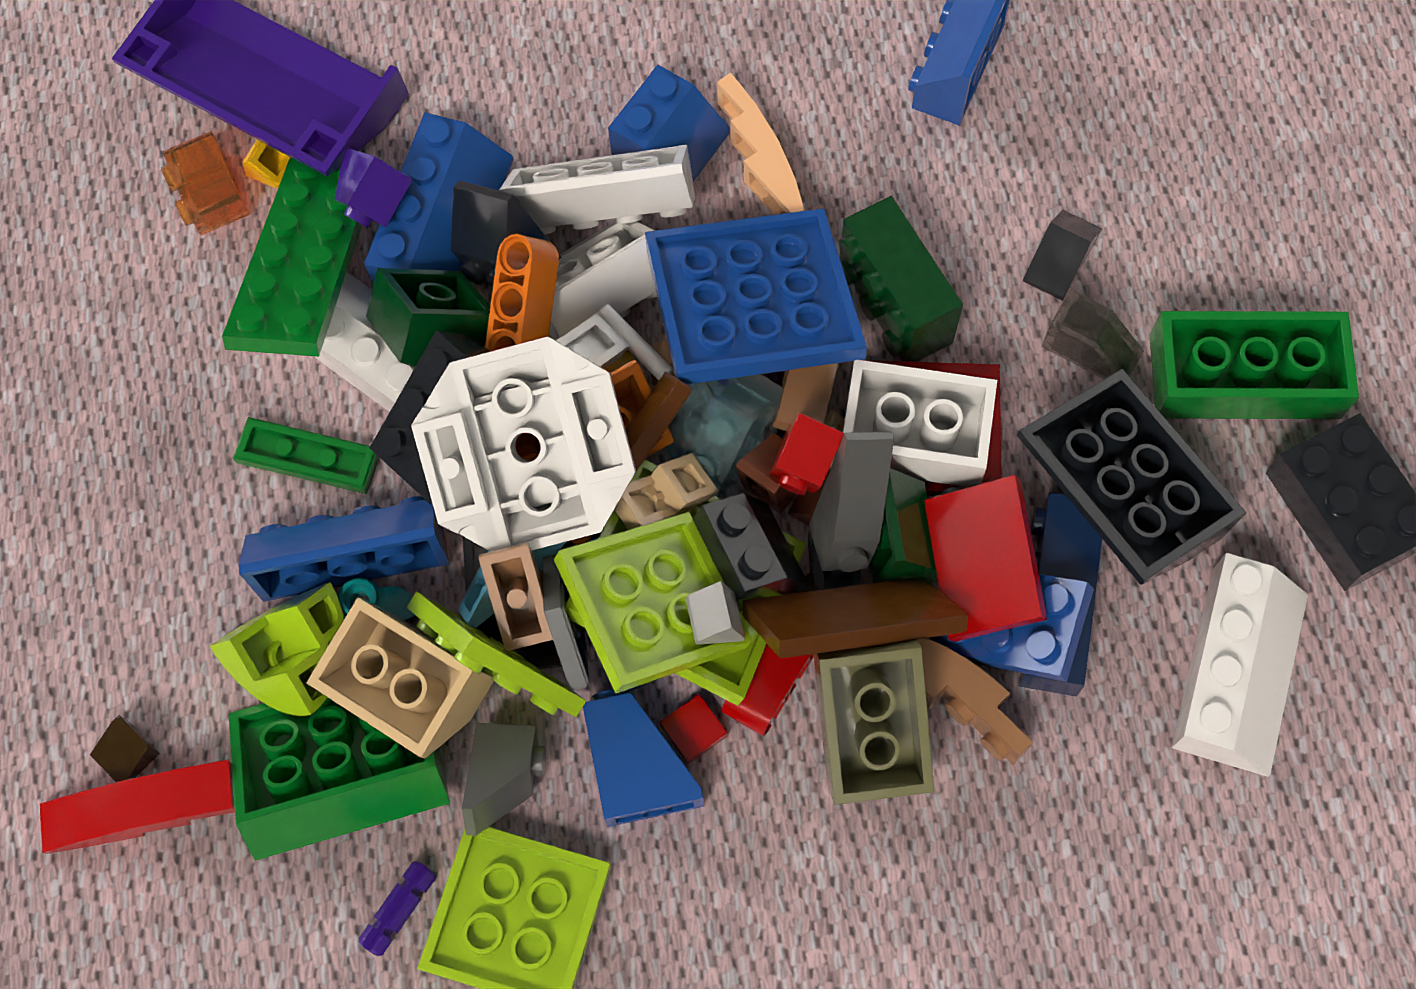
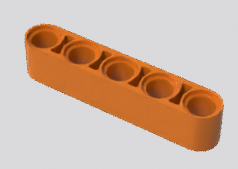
[485,234,559,352]

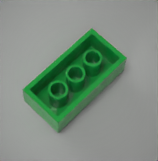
[1149,311,1359,419]

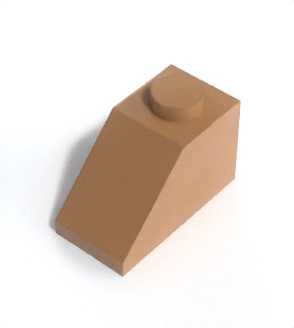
[478,542,553,651]

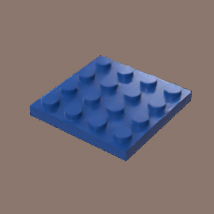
[645,208,867,384]

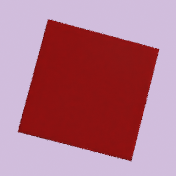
[659,694,728,764]

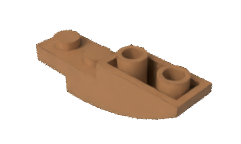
[917,638,1033,765]

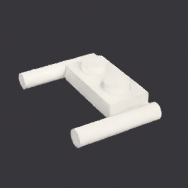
[556,304,674,380]

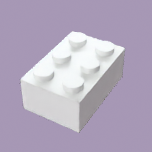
[843,360,997,487]

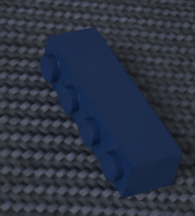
[1019,492,1102,697]

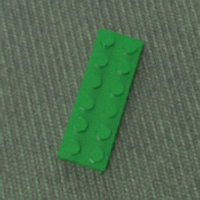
[222,157,362,357]

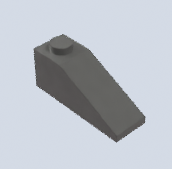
[809,432,894,572]

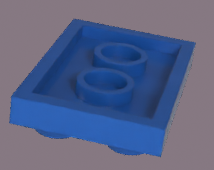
[930,574,1094,682]

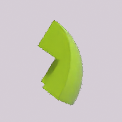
[209,582,344,716]

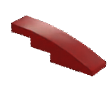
[40,759,235,854]

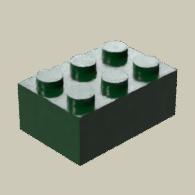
[839,195,963,362]

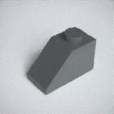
[462,723,546,836]

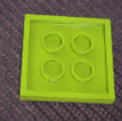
[554,512,753,693]
[417,827,612,989]

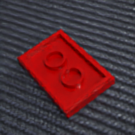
[924,475,1047,642]

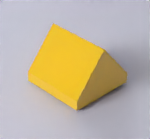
[243,139,290,189]

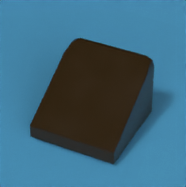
[90,715,160,782]

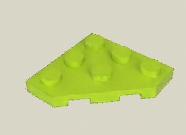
[406,591,586,717]

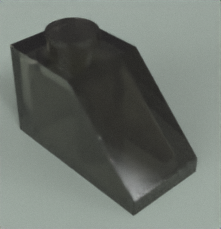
[1041,289,1144,379]

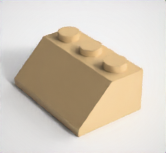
[306,598,494,759]

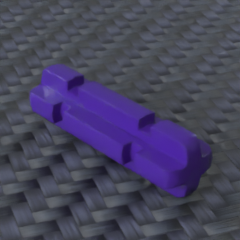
[358,861,436,956]

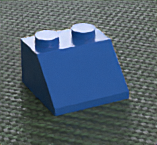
[608,64,730,182]

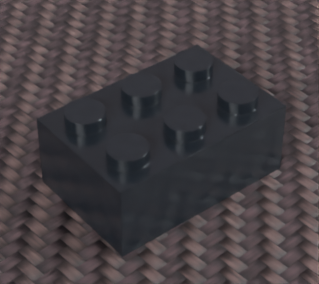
[369,330,490,504]
[1266,413,1416,591]

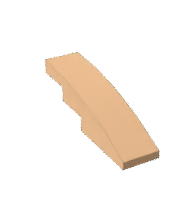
[717,73,805,215]

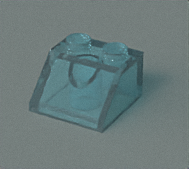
[665,378,775,497]

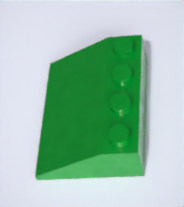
[228,698,450,861]

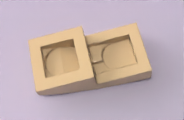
[614,453,718,530]

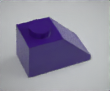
[334,148,413,228]

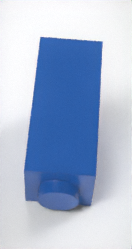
[583,690,704,827]

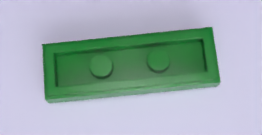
[233,417,379,494]

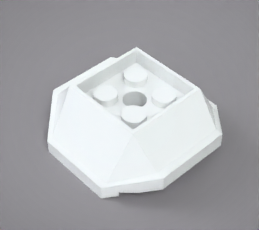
[411,337,636,552]

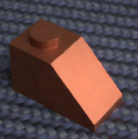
[735,433,796,514]

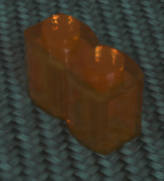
[161,131,250,235]

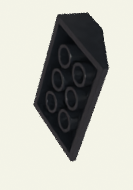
[1016,369,1247,585]

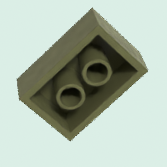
[813,639,935,805]

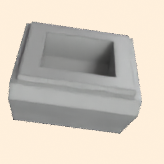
[686,581,745,645]

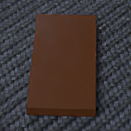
[742,577,968,658]

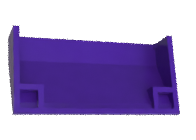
[112,0,409,177]

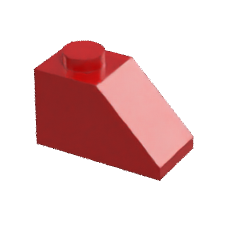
[770,413,844,495]

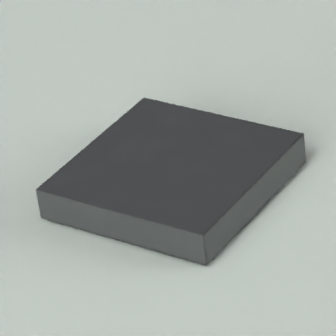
[542,554,589,691]

